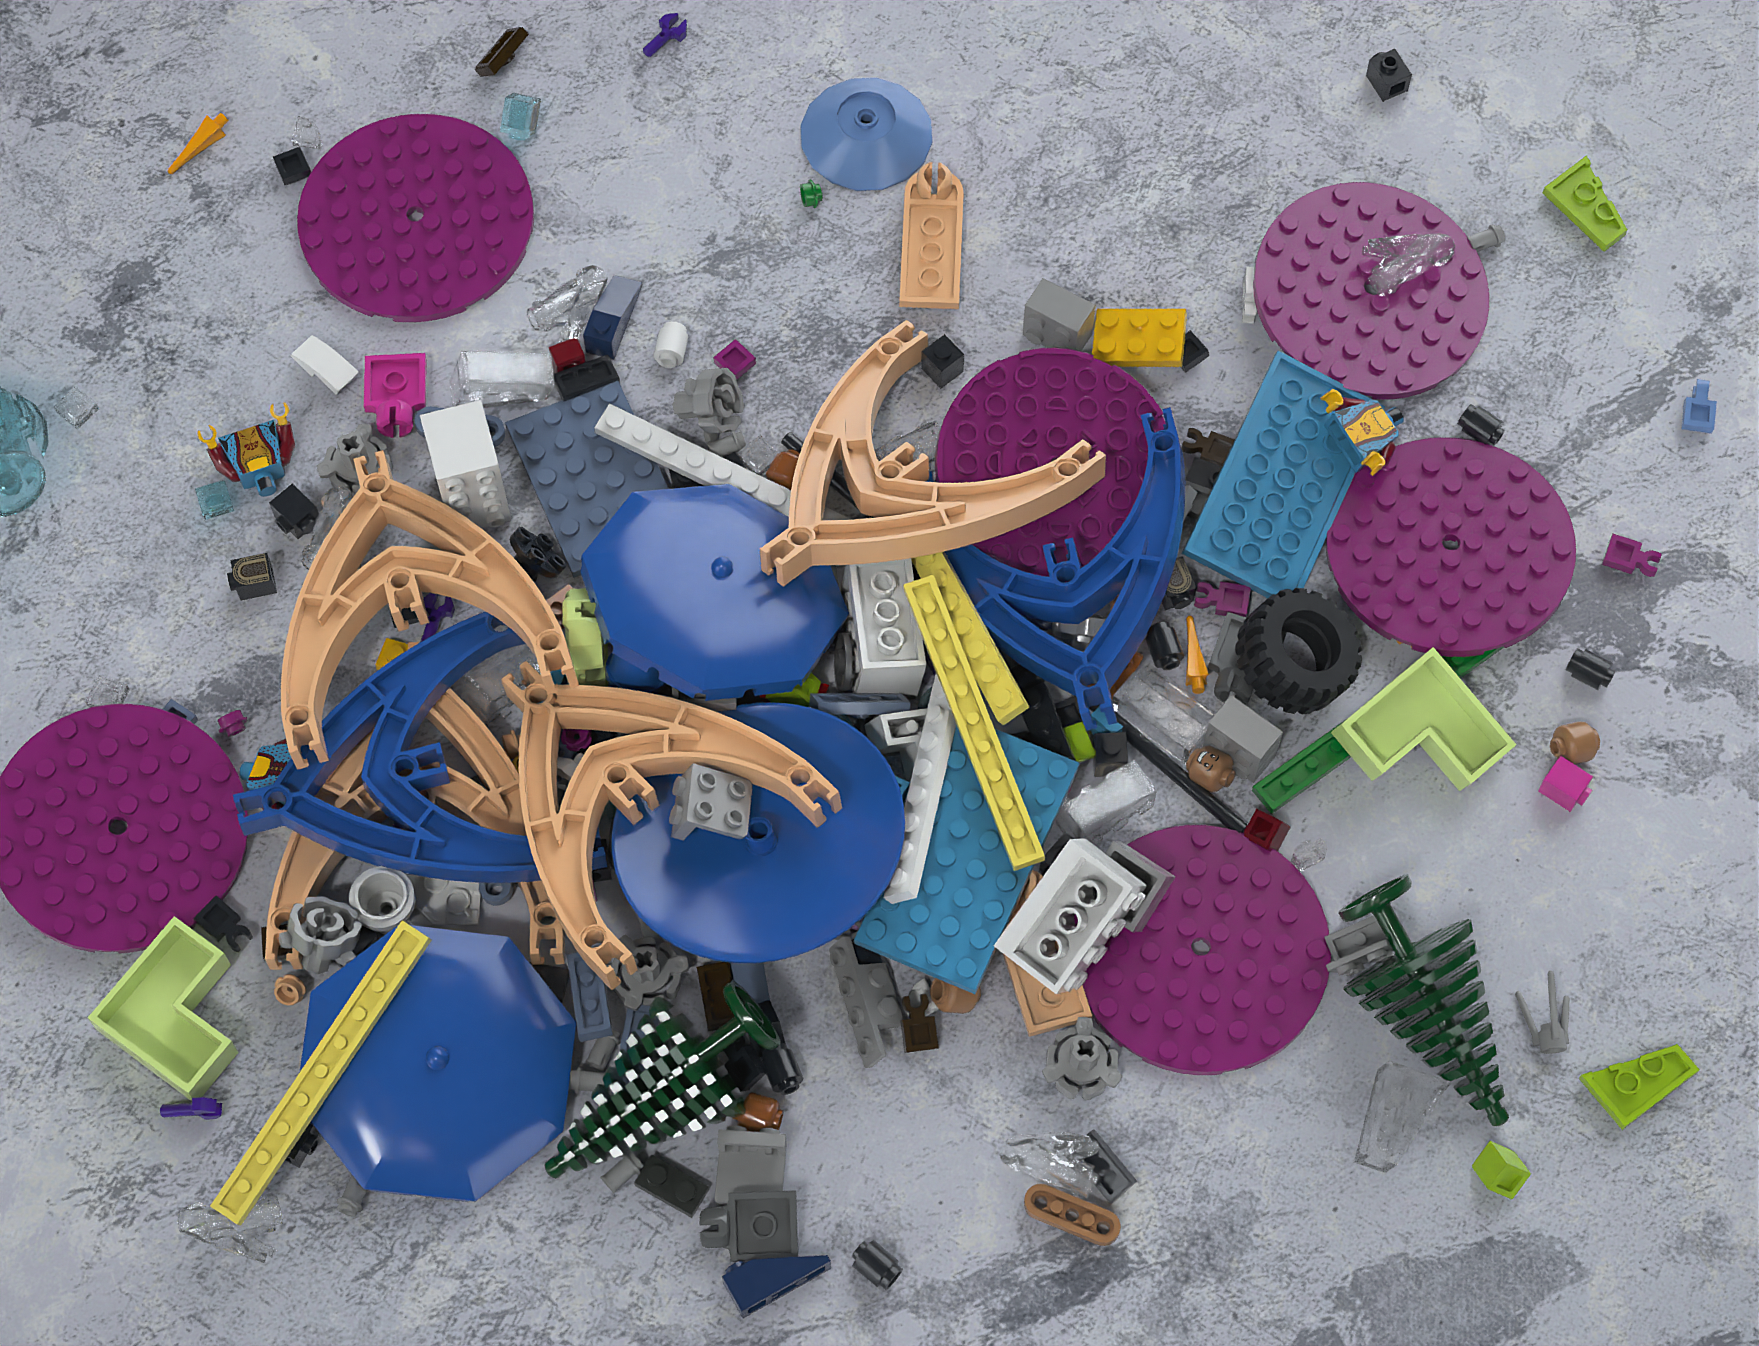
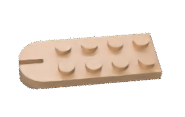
[899,162,964,309]
[1002,870,1092,1037]

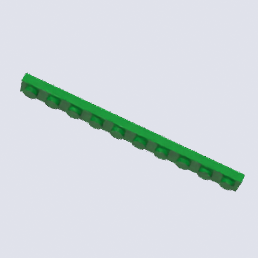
[1252,646,1504,814]

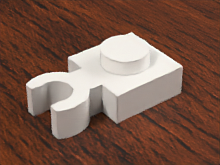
[1242,267,1257,324]

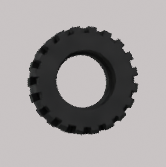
[1236,588,1362,715]

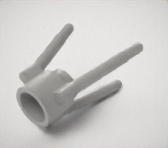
[1515,971,1570,1054]

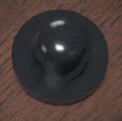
[509,526,566,582]

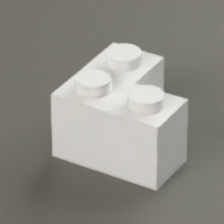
[864,708,928,782]

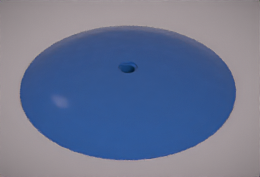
[612,703,905,963]

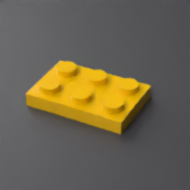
[1092,309,1187,367]

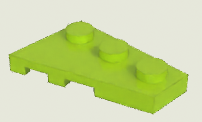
[1542,155,1628,252]
[1579,1044,1700,1130]

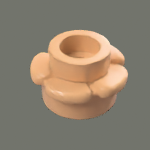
[502,730,520,759]
[274,974,306,1005]

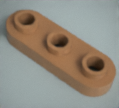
[1024,1184,1121,1246]

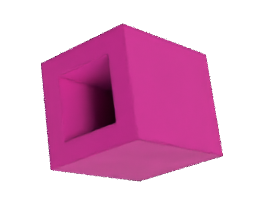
[1538,756,1593,812]

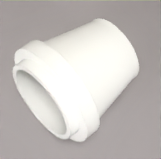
[349,866,415,935]

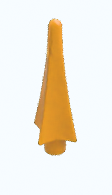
[168,113,229,174]
[1185,616,1209,694]

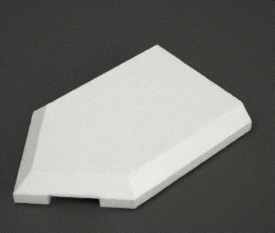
[404,873,481,925]

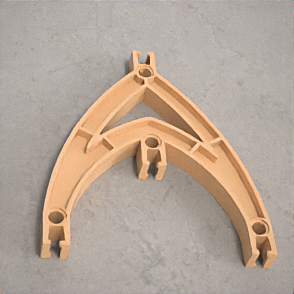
[760,320,1106,587]
[281,450,579,770]
[265,642,565,970]
[501,661,842,990]

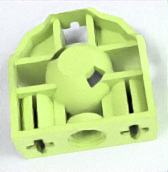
[562,588,608,687]

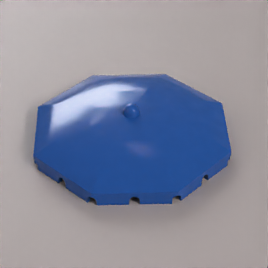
[580,484,849,701]
[299,925,576,1202]

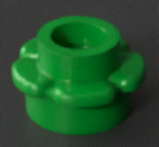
[800,179,823,208]

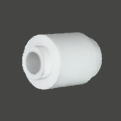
[654,321,688,368]

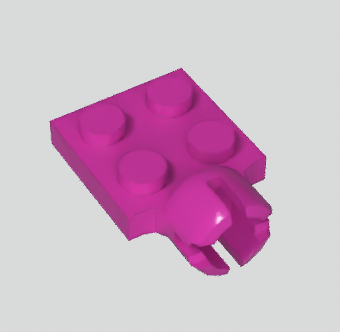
[364,353,427,438]

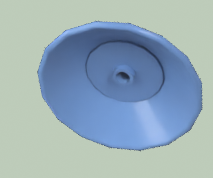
[800,78,933,191]

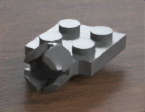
[1208,612,1287,705]
[699,1190,799,1262]

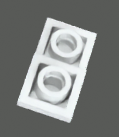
[290,335,359,395]

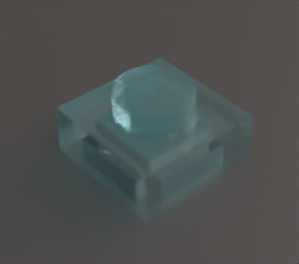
[195,480,234,520]

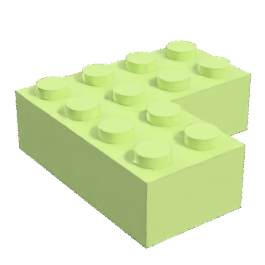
[1331,647,1517,791]
[88,916,239,1101]

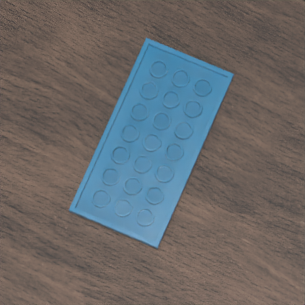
[1181,351,1385,598]
[854,725,1080,994]

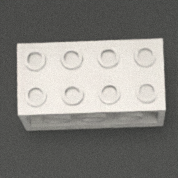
[420,400,511,528]
[840,558,926,700]
[994,838,1147,994]

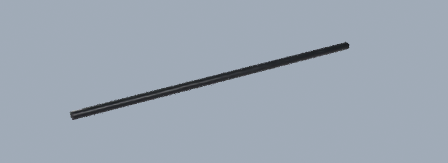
[781,432,1248,833]

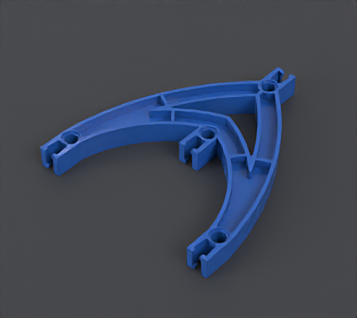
[925,407,1186,731]
[233,612,607,883]

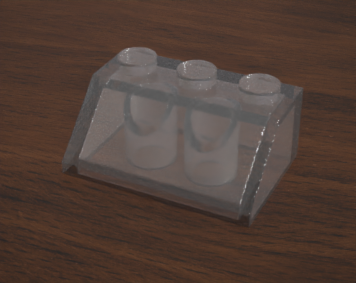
[1112,663,1216,765]

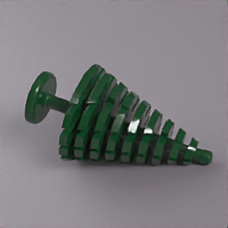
[1338,874,1509,1127]
[544,980,780,1179]

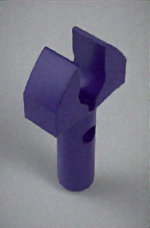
[643,13,687,57]
[420,593,455,642]
[160,1097,223,1120]

